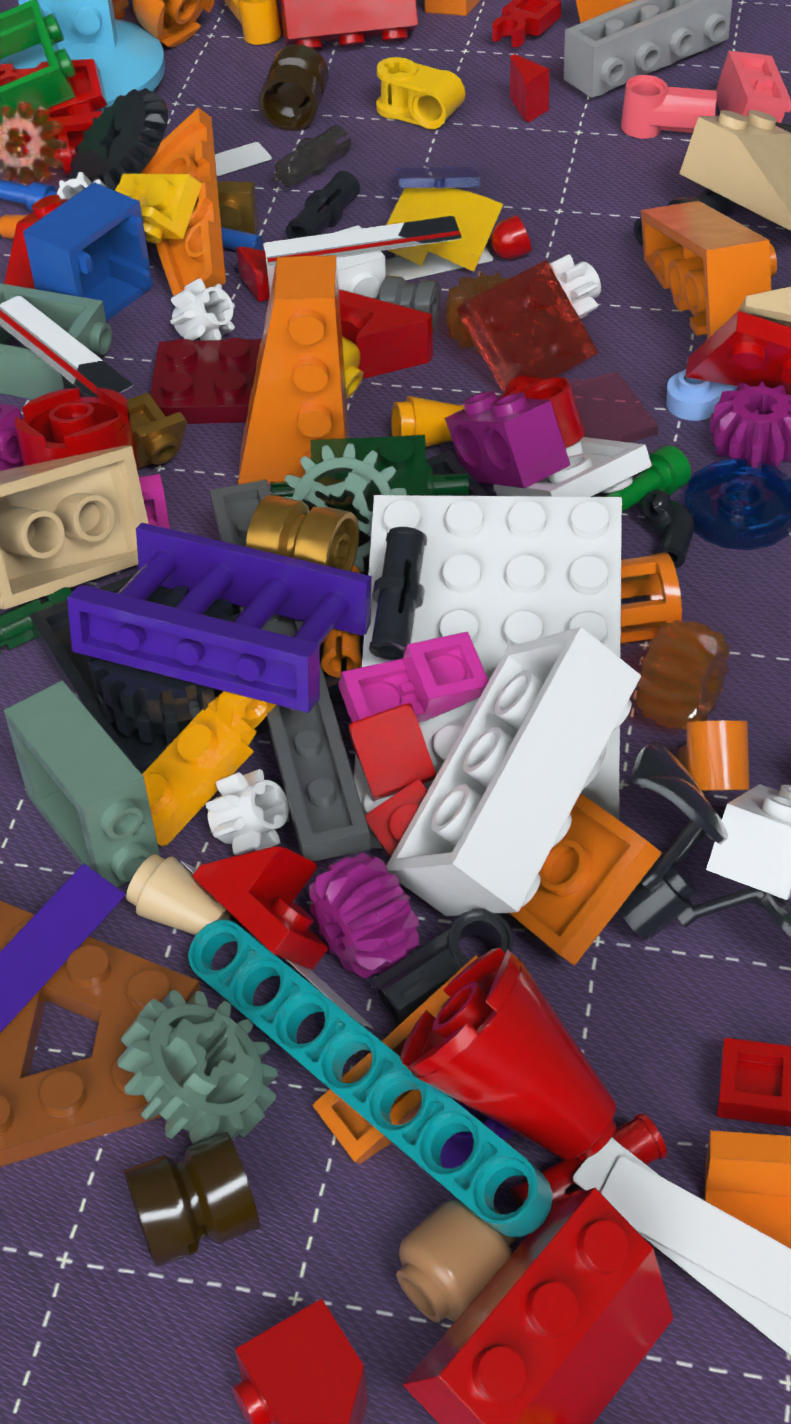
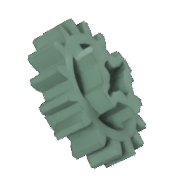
[284,444,407,574]
[117,990,278,1144]

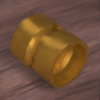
[246,495,359,572]

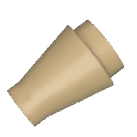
[126,854,232,935]

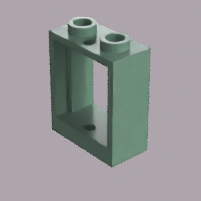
[0,283,112,399]
[3,680,160,887]

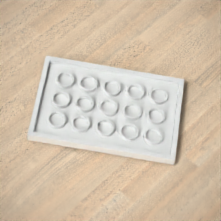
[354,495,622,848]

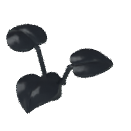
[618,741,791,941]

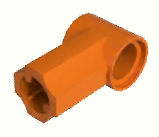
[678,720,750,791]

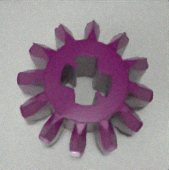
[709,381,791,472]
[309,852,419,979]

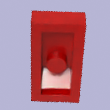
[339,289,433,378]
[192,846,329,970]

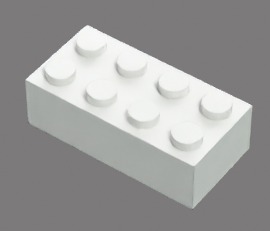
[386,627,641,916]

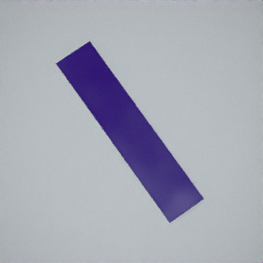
[0,863,126,1033]

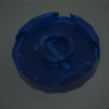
[684,459,791,550]

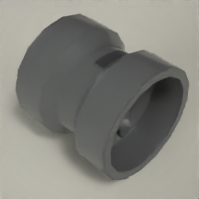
[379,275,441,332]

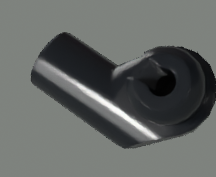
[640,489,695,568]

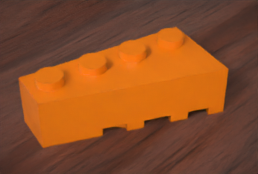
[238,255,350,485]

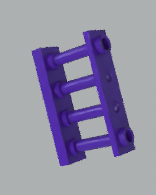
[67,523,372,713]

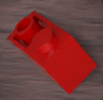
[232,1298,368,1424]

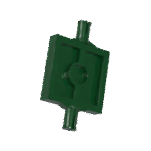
[270,435,469,539]

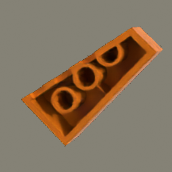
[641,201,777,341]

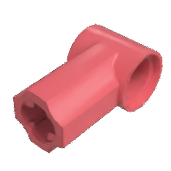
[620,75,717,139]

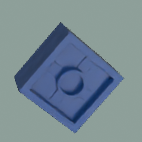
[23,182,153,322]

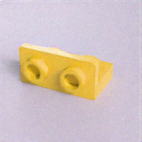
[115,174,202,243]

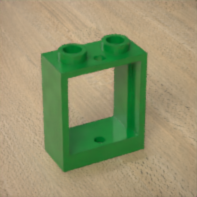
[0,0,76,128]

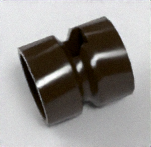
[259,44,329,131]
[123,1132,260,1268]

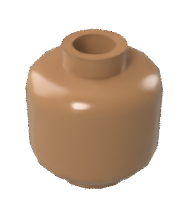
[396,1200,516,1323]

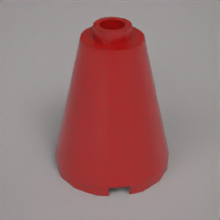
[400,947,616,1160]

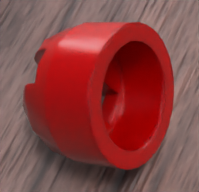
[491,215,532,259]

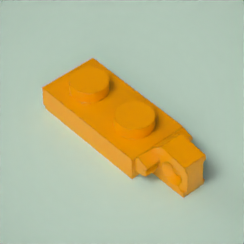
[142,691,276,847]

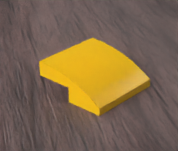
[386,185,503,272]

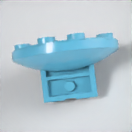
[0,0,165,113]

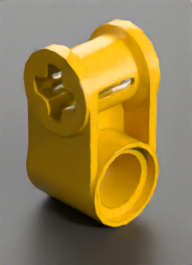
[376,57,466,129]

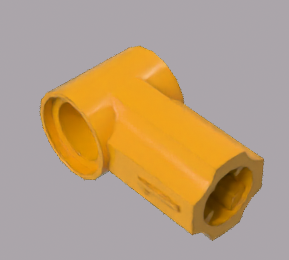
[224,0,282,45]

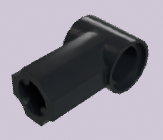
[371,909,513,1026]

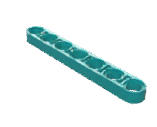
[188,920,553,1237]

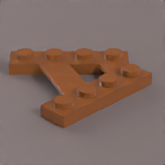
[0,901,201,1167]

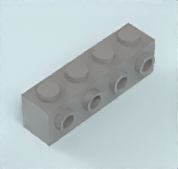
[564,0,732,98]

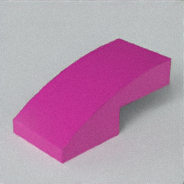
[338,631,489,723]

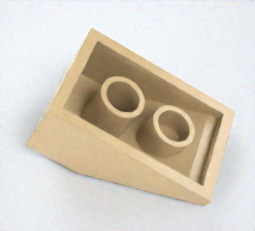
[679,110,791,231]
[0,445,149,610]

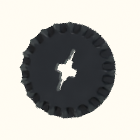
[70,88,168,191]

